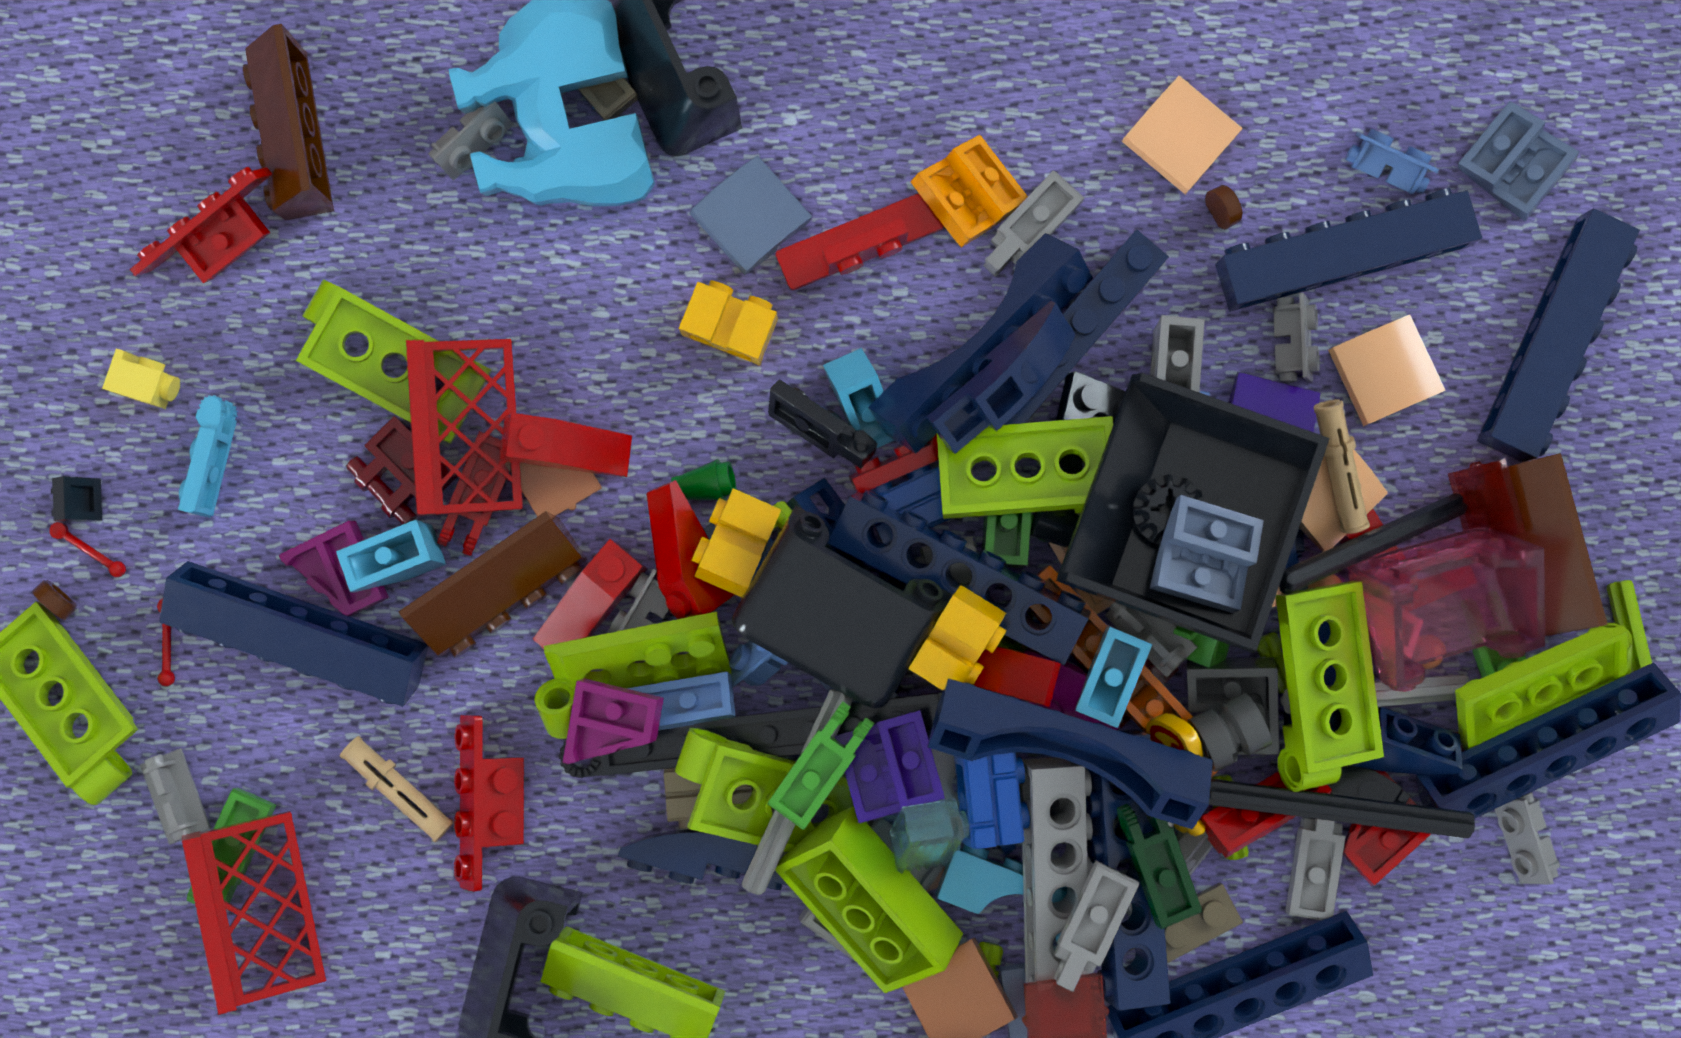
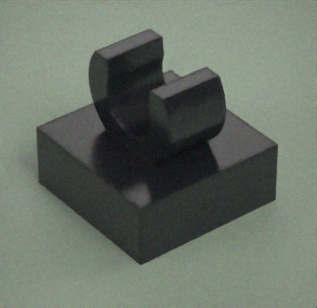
[51,476,102,522]

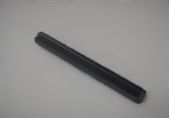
[1279,493,1468,595]
[1209,779,1475,838]

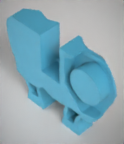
[448,0,655,206]

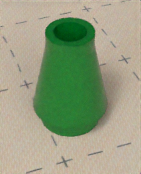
[671,459,737,500]

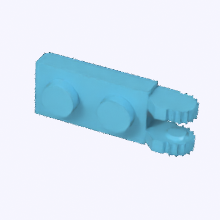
[178,395,238,518]

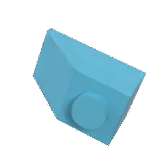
[823,348,894,448]
[336,519,446,592]
[1075,627,1152,728]

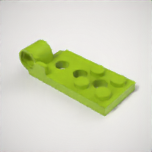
[295,279,492,444]
[937,416,1113,519]
[1276,581,1384,792]
[0,601,139,806]
[534,612,732,739]
[1455,622,1633,751]
[674,728,855,852]

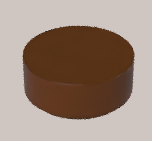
[1205,185,1243,230]
[32,580,77,620]

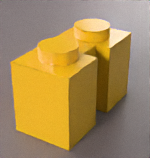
[679,280,778,366]
[691,488,781,597]
[908,585,1007,690]

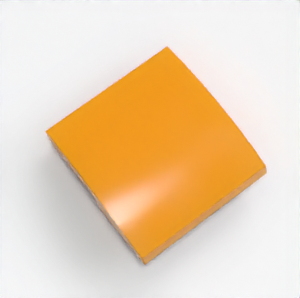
[910,134,1028,248]

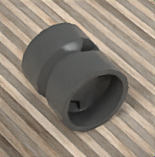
[1188,693,1272,772]

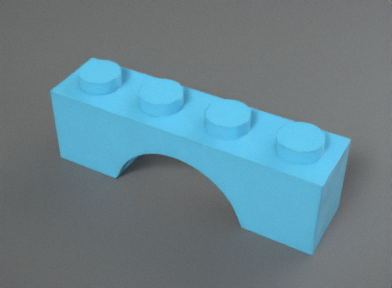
[935,844,1067,941]

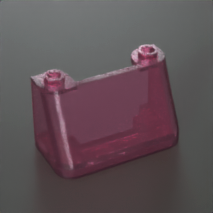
[1348,528,1545,692]

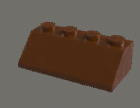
[243,23,334,221]
[1477,453,1608,638]
[398,511,588,658]

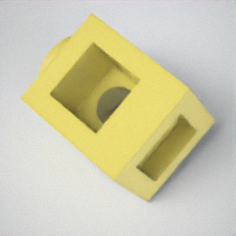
[102,348,180,409]

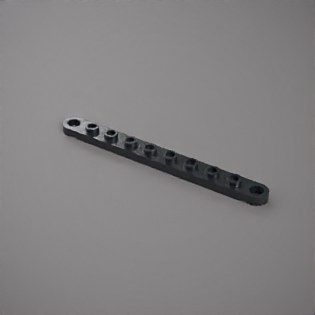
[559,692,942,778]

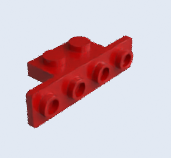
[130,167,273,283]
[776,193,944,291]
[454,715,524,892]

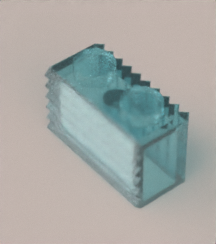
[890,798,969,874]

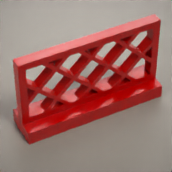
[406,339,523,516]
[182,811,326,1015]

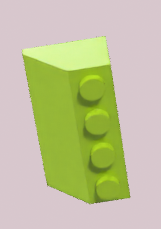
[775,806,963,993]
[540,926,726,1038]

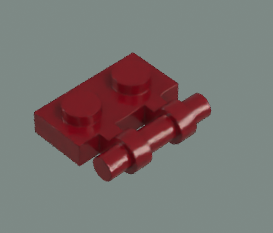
[346,416,457,525]

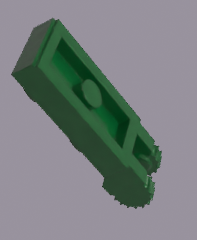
[1116,803,1202,929]

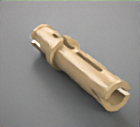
[1313,399,1370,534]
[339,736,454,843]

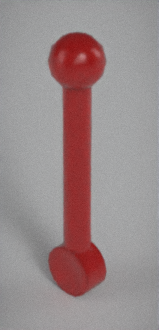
[49,522,126,577]
[157,598,175,687]

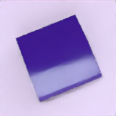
[1228,371,1321,432]
[835,710,945,824]

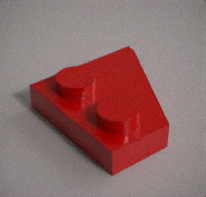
[1343,770,1431,886]

